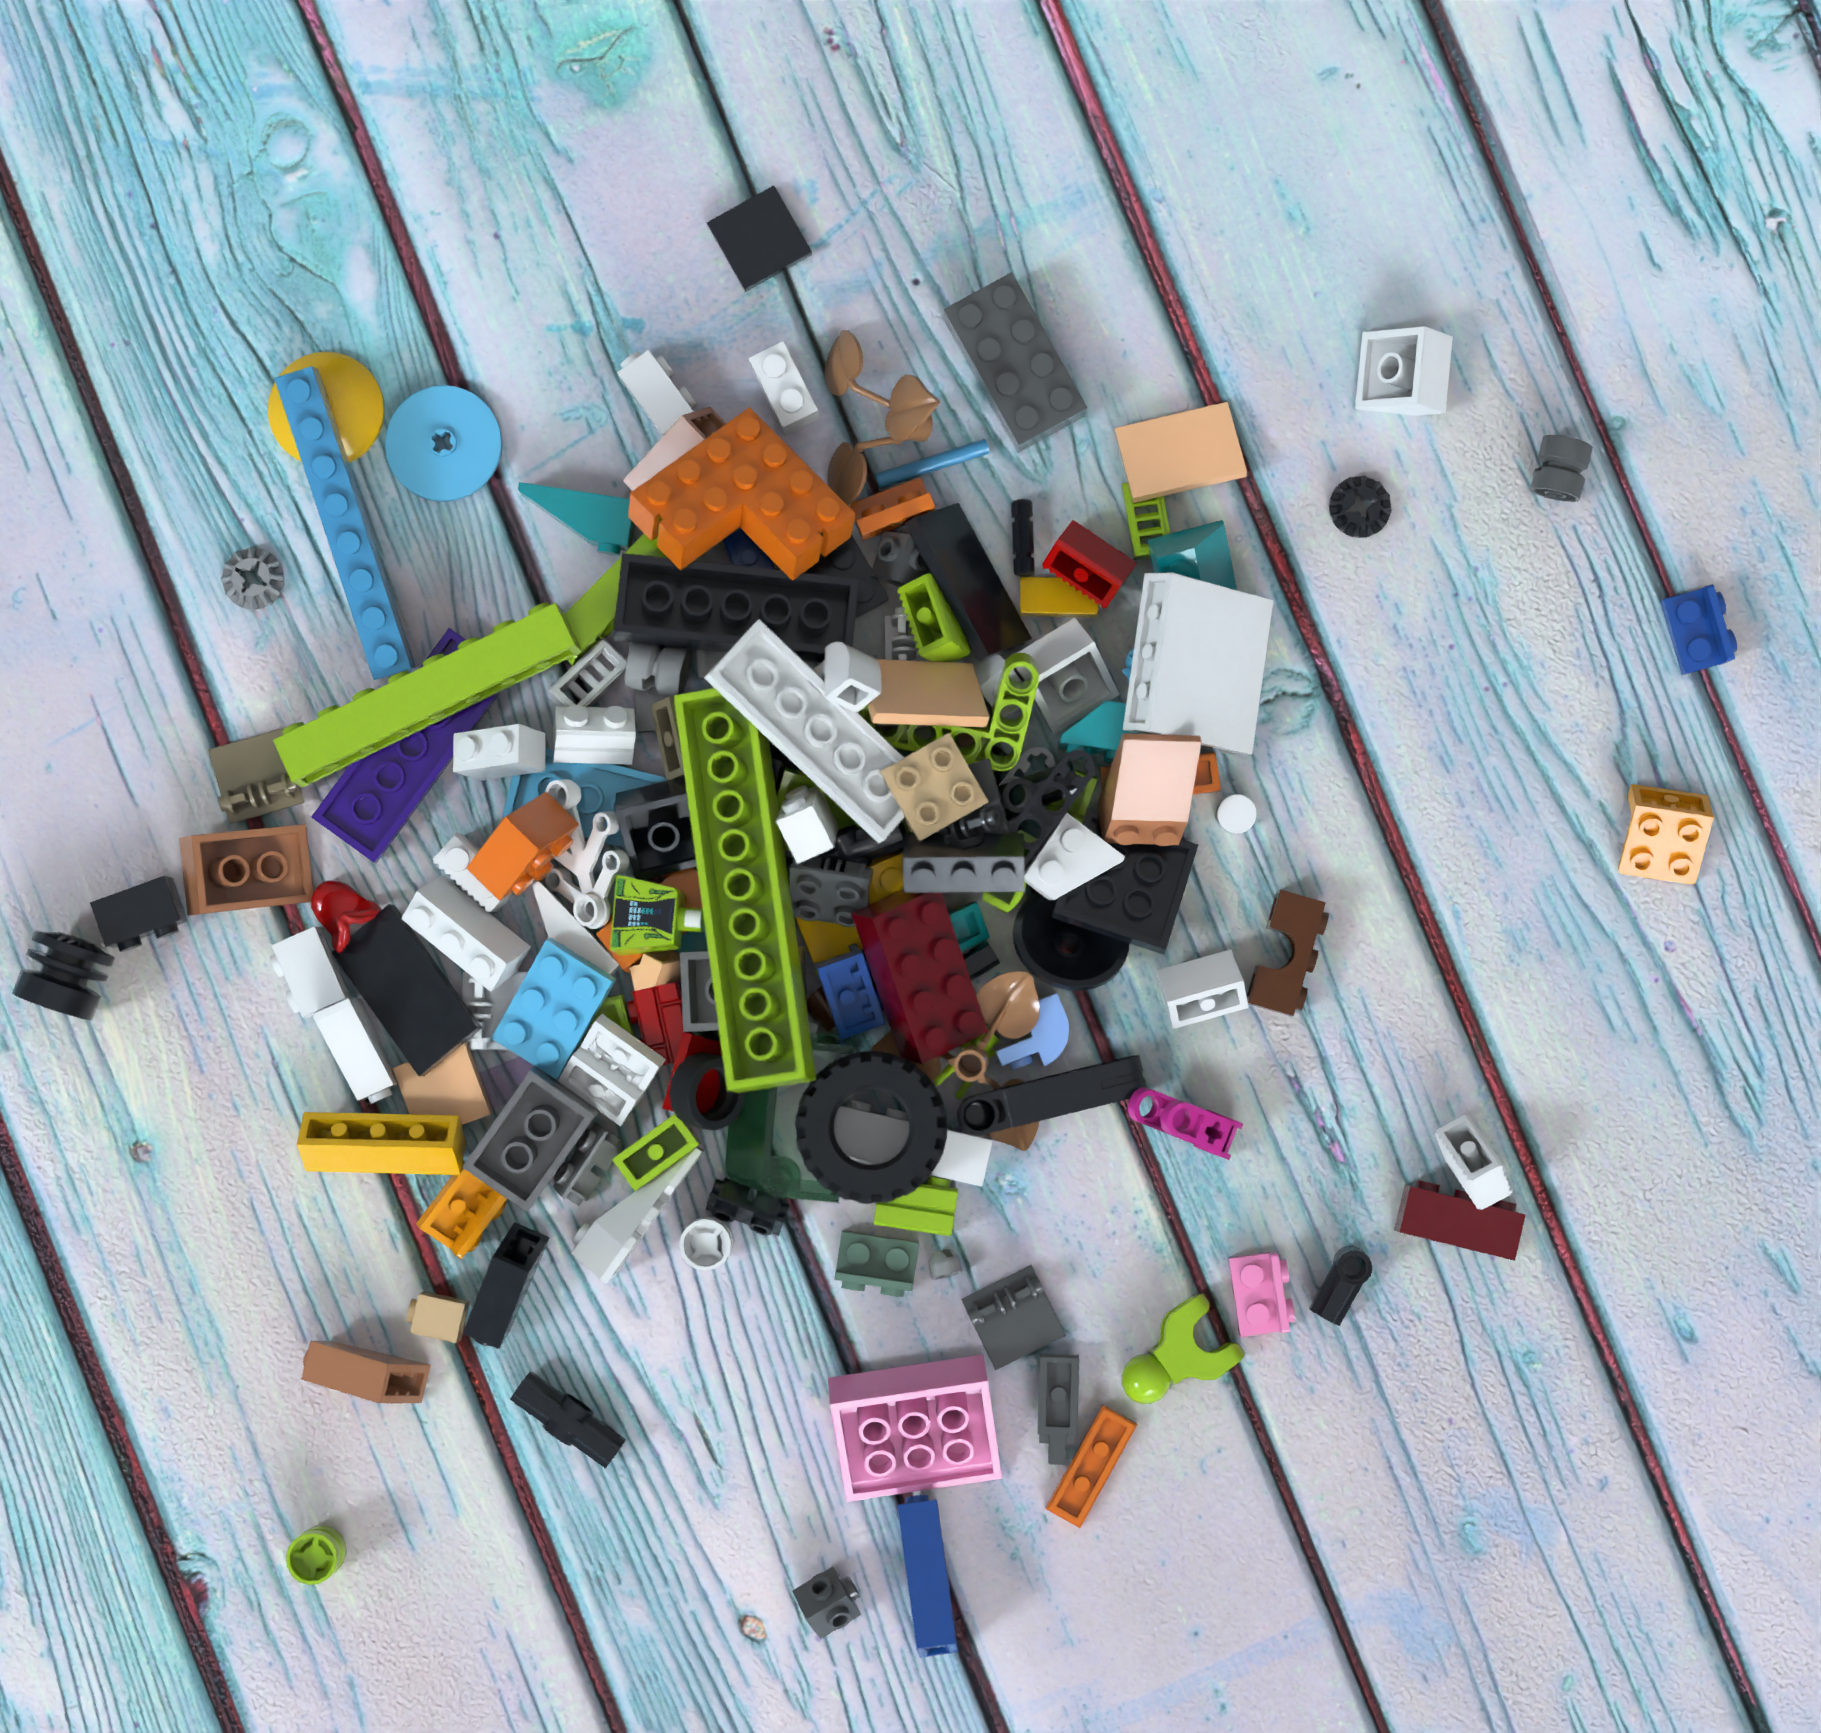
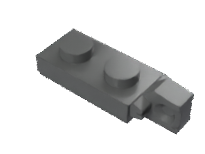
[1037,1354,1079,1465]

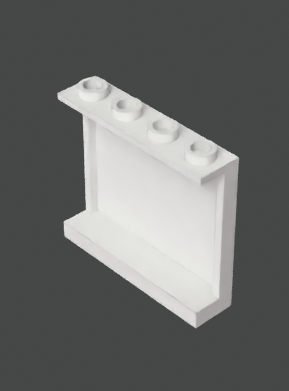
[1123,573,1274,754]

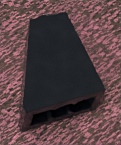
[463,1222,550,1349]

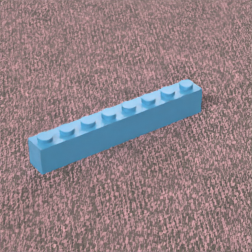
[274,366,416,680]

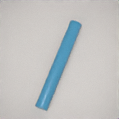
[875,439,990,489]

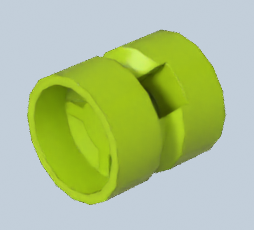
[286,1525,347,1585]

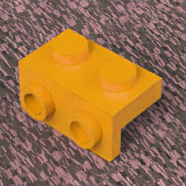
[416,1161,507,1259]

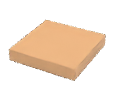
[392,1041,494,1125]

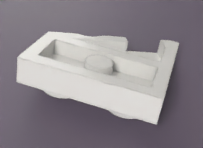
[1024,813,1125,900]

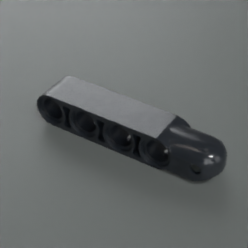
[957,1055,1147,1135]

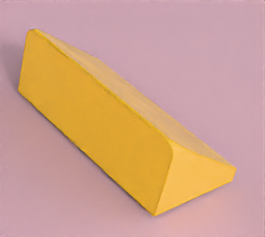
[1019,577,1098,618]

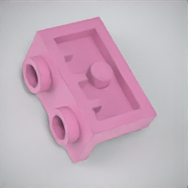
[1228,1251,1295,1337]

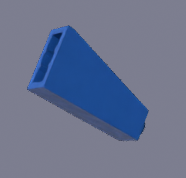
[897,1495,959,1658]

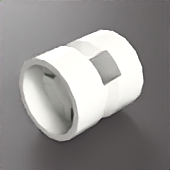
[680,1216,734,1271]

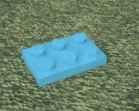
[491,937,616,1080]

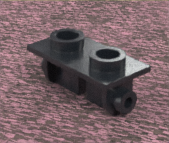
[705,1177,790,1236]

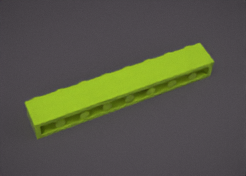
[273,602,582,788]

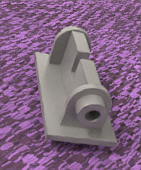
[553,1122,622,1206]

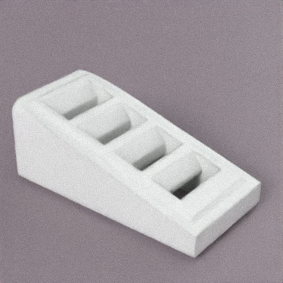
[548,637,627,707]

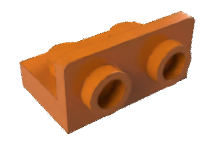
[850,478,935,541]

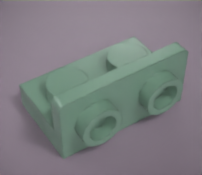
[834,1231,919,1297]

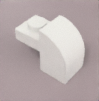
[813,642,881,713]

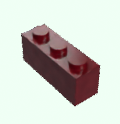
[1394,1180,1526,1261]

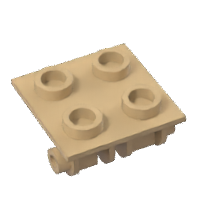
[880,733,988,841]

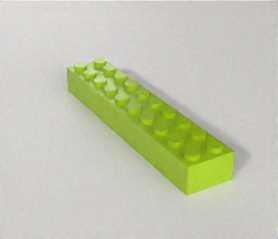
[674,688,816,1093]

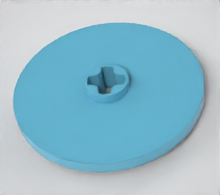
[385,385,502,502]

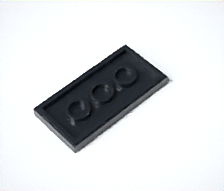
[905,503,1032,661]
[331,904,482,1076]

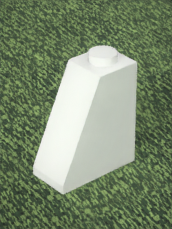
[312,998,398,1104]

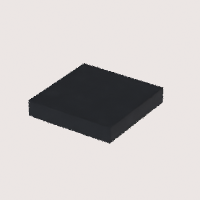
[707,185,812,292]

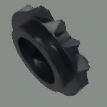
[1329,475,1392,538]

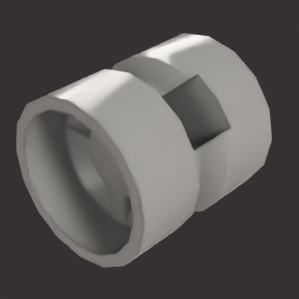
[625,642,691,696]

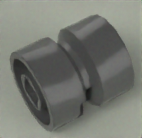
[1530,435,1593,502]

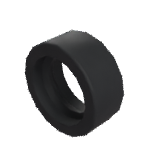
[669,1052,746,1131]

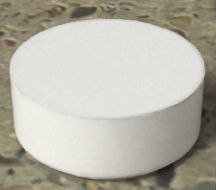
[1216,794,1257,834]

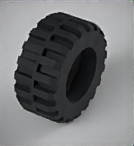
[795,1051,947,1204]

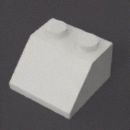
[1355,326,1453,416]
[1014,618,1120,735]

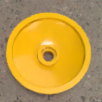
[268,352,385,463]

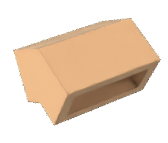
[630,950,681,991]

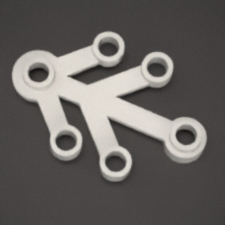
[545,779,629,929]

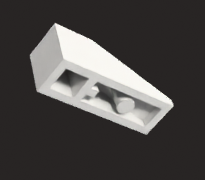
[532,881,621,975]

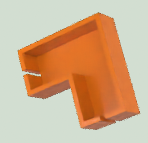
[628,407,855,581]

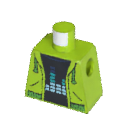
[610,875,705,955]

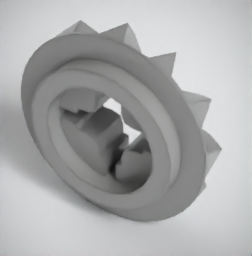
[221,547,284,610]

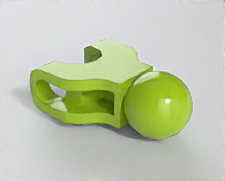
[1121,1293,1245,1404]

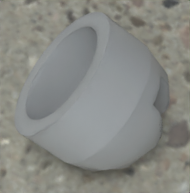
[929,1249,962,1280]

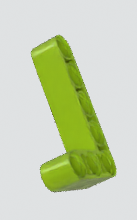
[565,518,667,666]
[858,653,1039,771]

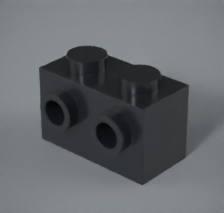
[90,876,188,952]

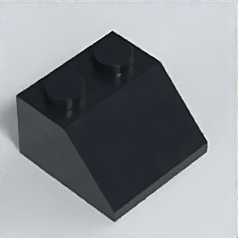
[615,776,697,880]

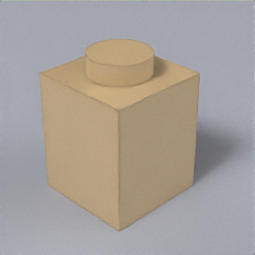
[406,1291,470,1343]

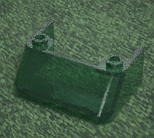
[725,1032,856,1203]

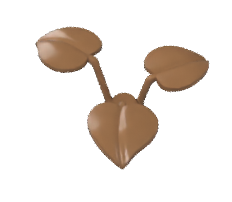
[824,330,940,506]
[871,971,1040,1151]

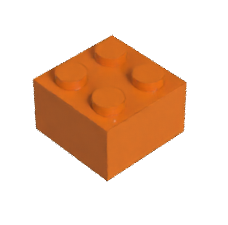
[466,792,579,901]

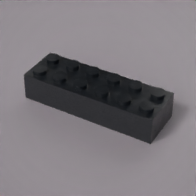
[614,553,859,662]

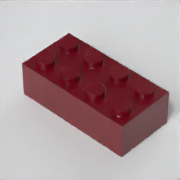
[851,889,988,1064]

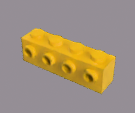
[296,1112,467,1175]

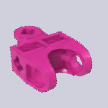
[1128,1087,1243,1160]

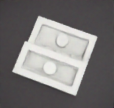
[558,1014,666,1126]

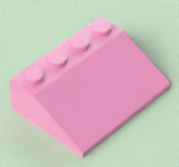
[828,1354,1002,1502]

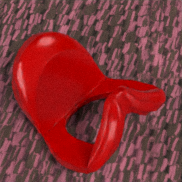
[311,880,381,953]

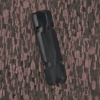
[1011,499,1035,576]

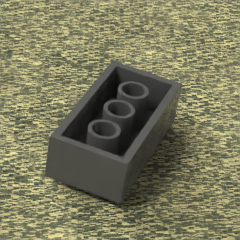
[943,272,1087,453]

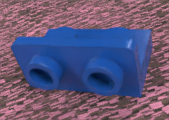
[1660,584,1737,675]
[815,943,885,1040]

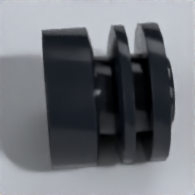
[12,930,115,1020]

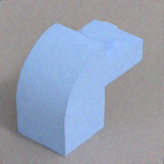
[995,993,1069,1070]

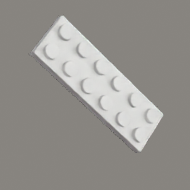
[704,619,905,843]

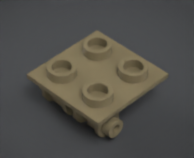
[208,728,305,824]

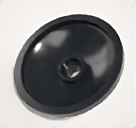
[1012,892,1130,991]

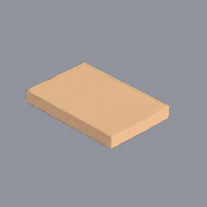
[1115,402,1247,503]
[867,659,989,727]

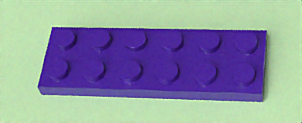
[311,628,502,864]

